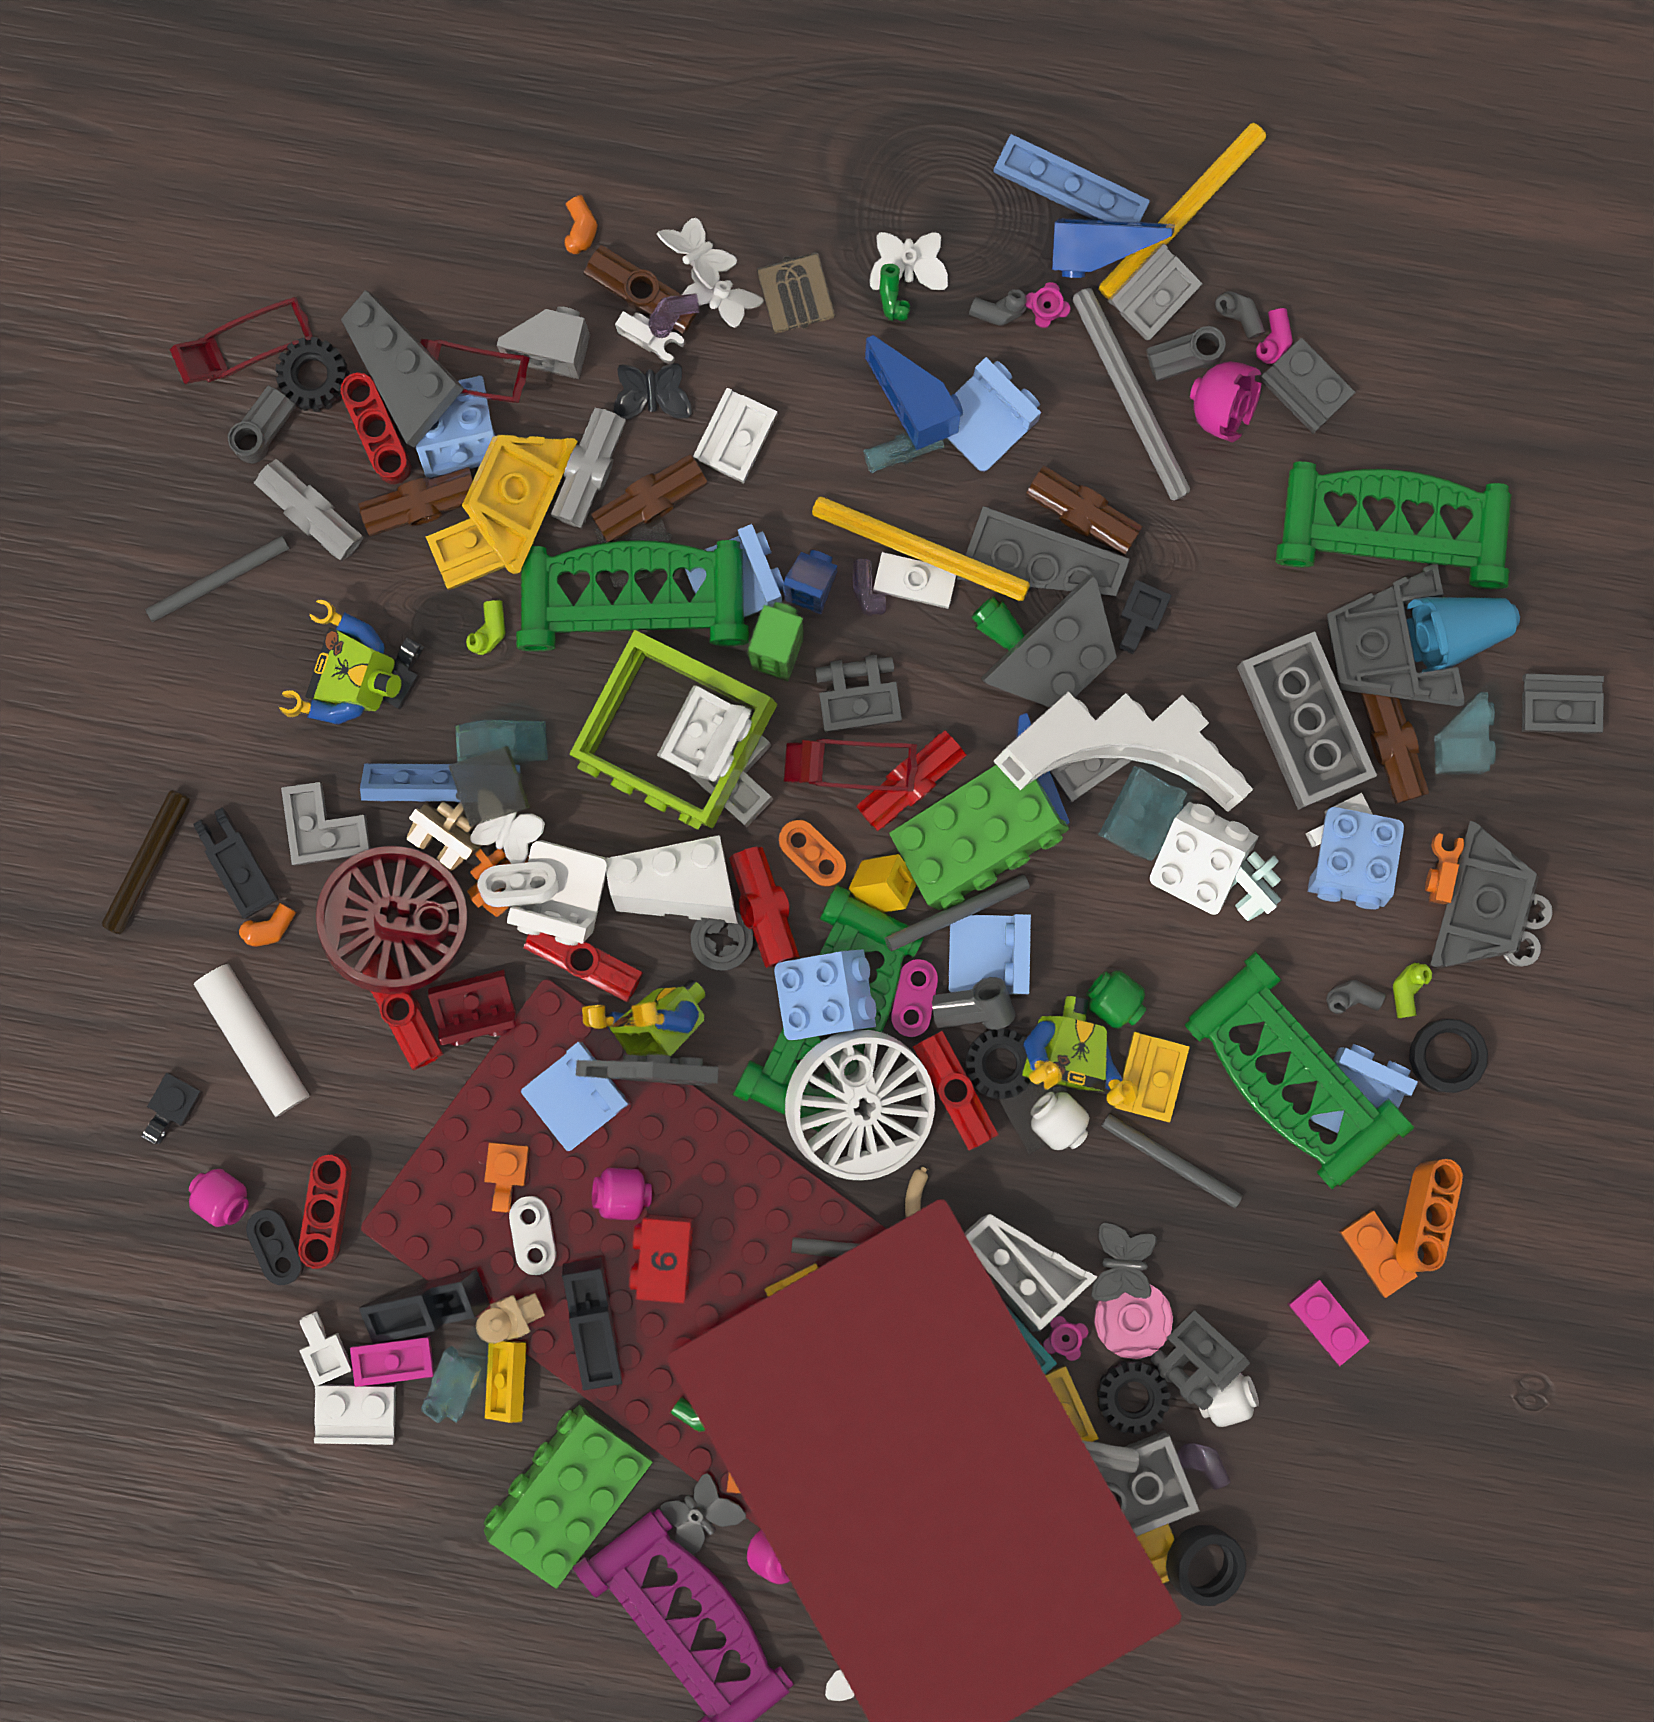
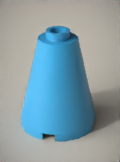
[1406,597,1520,672]

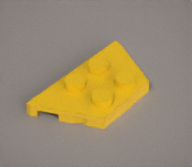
[462,435,578,574]

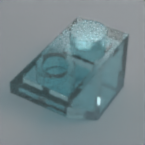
[1435,692,1496,774]
[455,720,548,765]

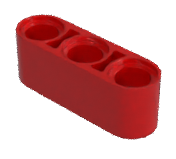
[341,372,412,484]
[298,1154,352,1269]

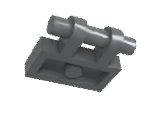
[815,655,902,733]
[1151,1310,1250,1410]

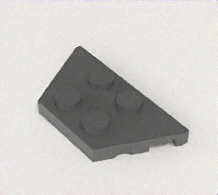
[980,575,1117,708]
[1430,821,1539,969]
[576,1055,718,1086]

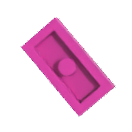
[1288,1279,1370,1366]
[350,1336,435,1387]

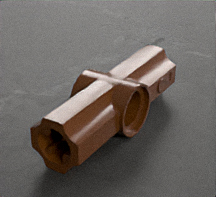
[583,245,700,336]
[591,454,708,542]
[1026,465,1143,556]
[358,467,474,537]
[1360,693,1429,804]

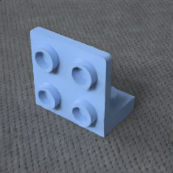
[416,376,495,478]
[948,914,1031,995]
[521,1042,631,1151]

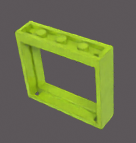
[569,630,778,830]

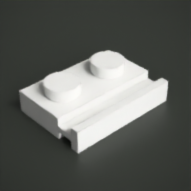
[693,388,778,483]
[314,1384,396,1445]

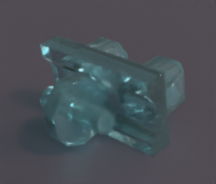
[421,1346,482,1423]

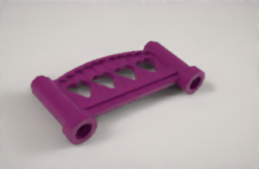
[572,1508,795,1722]

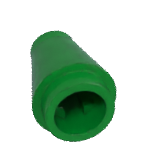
[971,596,1025,651]

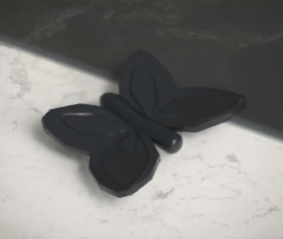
[614,363,692,420]

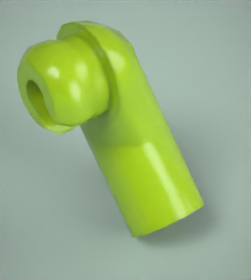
[466,600,505,655]
[1393,963,1432,1018]

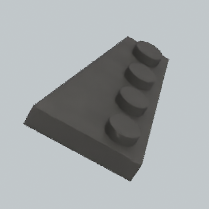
[341,290,464,448]
[957,506,1130,596]

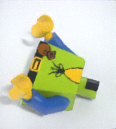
[279,600,401,724]
[582,980,705,1056]
[1022,996,1138,1106]

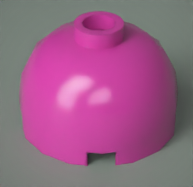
[1190,361,1262,443]

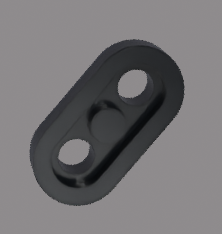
[246,1209,304,1285]

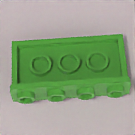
[889,765,1069,910]
[484,1405,653,1589]

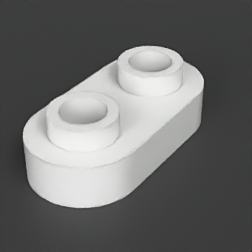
[478,862,559,907]
[509,1196,557,1275]

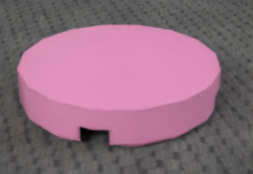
[1094,1284,1173,1359]

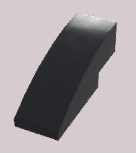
[562,1257,622,1391]
[359,1269,491,1344]

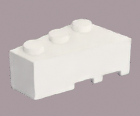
[606,835,738,924]
[965,1214,1098,1332]

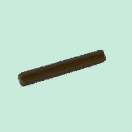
[102,790,189,934]

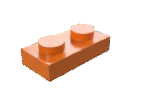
[1339,1210,1418,1298]

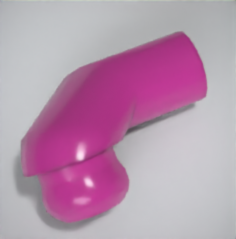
[1256,308,1293,364]

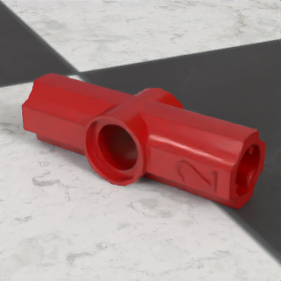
[856,730,967,832]
[729,846,800,968]
[523,932,644,1003]
[363,953,444,1070]
[913,1031,999,1151]

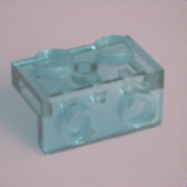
[1098,766,1187,861]

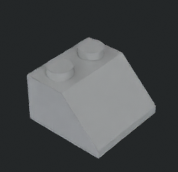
[497,306,590,379]

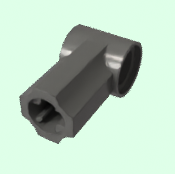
[1146,326,1226,382]
[228,385,297,463]
[932,977,1016,1030]

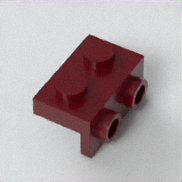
[428,970,517,1046]

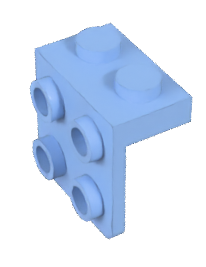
[947,357,1041,472]
[685,524,784,618]
[1307,807,1404,909]
[774,949,876,1040]
[1310,1044,1418,1133]

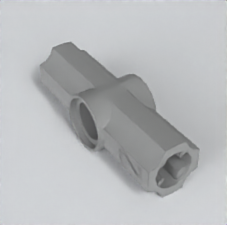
[551,407,626,528]
[254,459,364,562]

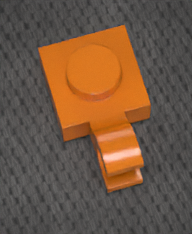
[1425,833,1464,905]
[484,1143,529,1213]

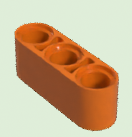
[1396,1159,1463,1272]

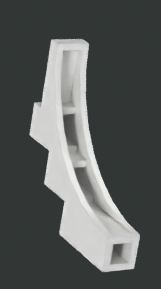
[993,692,1253,812]

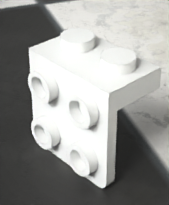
[657,685,752,781]
[1150,802,1259,915]
[507,840,608,945]

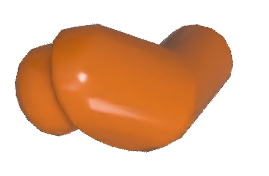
[564,195,598,255]
[239,903,297,947]

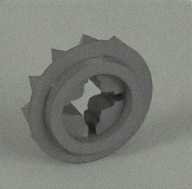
[690,911,753,971]

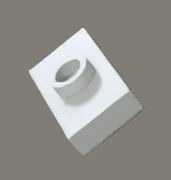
[873,552,956,609]

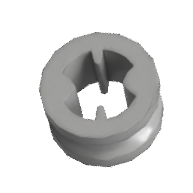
[1525,894,1553,930]
[1503,931,1541,967]

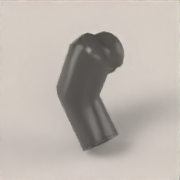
[969,289,1027,326]
[1215,291,1265,339]
[1326,980,1386,1014]

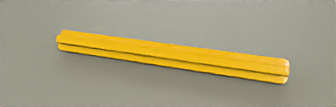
[1099,123,1266,299]
[812,497,1030,601]

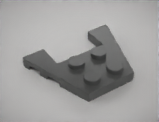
[1327,564,1465,706]

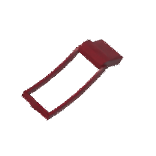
[170,297,313,384]
[420,339,530,403]
[783,739,917,791]

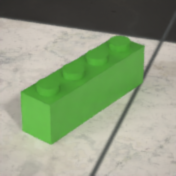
[748,602,804,682]

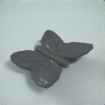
[1091,1223,1157,1302]
[661,1473,746,1555]

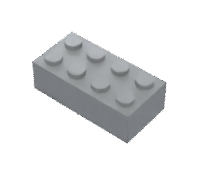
[1237,631,1377,810]
[1097,1431,1199,1536]

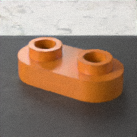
[779,820,846,887]

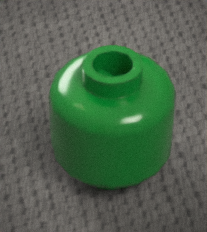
[1087,970,1146,1028]

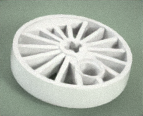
[785,1030,935,1180]

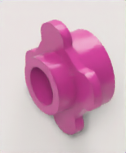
[1025,282,1070,328]
[1043,1316,1088,1361]

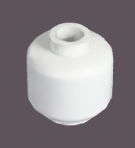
[1030,1092,1089,1150]
[1199,1373,1259,1427]

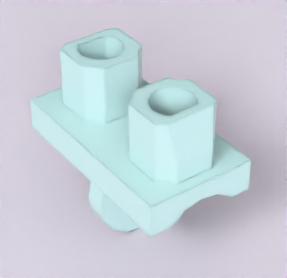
[1231,851,1281,921]

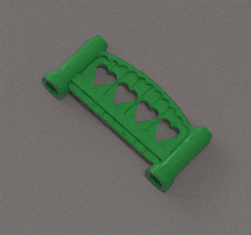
[1275,461,1512,589]
[516,540,749,652]
[732,884,924,1132]
[1184,951,1415,1189]

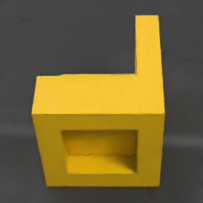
[848,854,917,913]

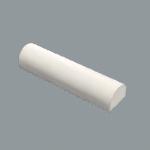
[193,964,310,1117]

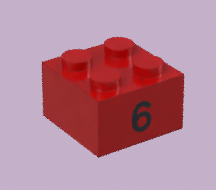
[630,1215,694,1303]

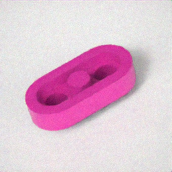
[891,959,938,1037]

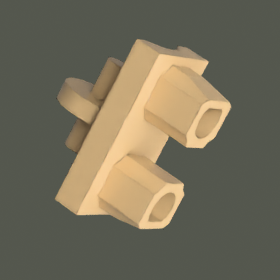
[407,801,482,871]
[476,1294,545,1344]

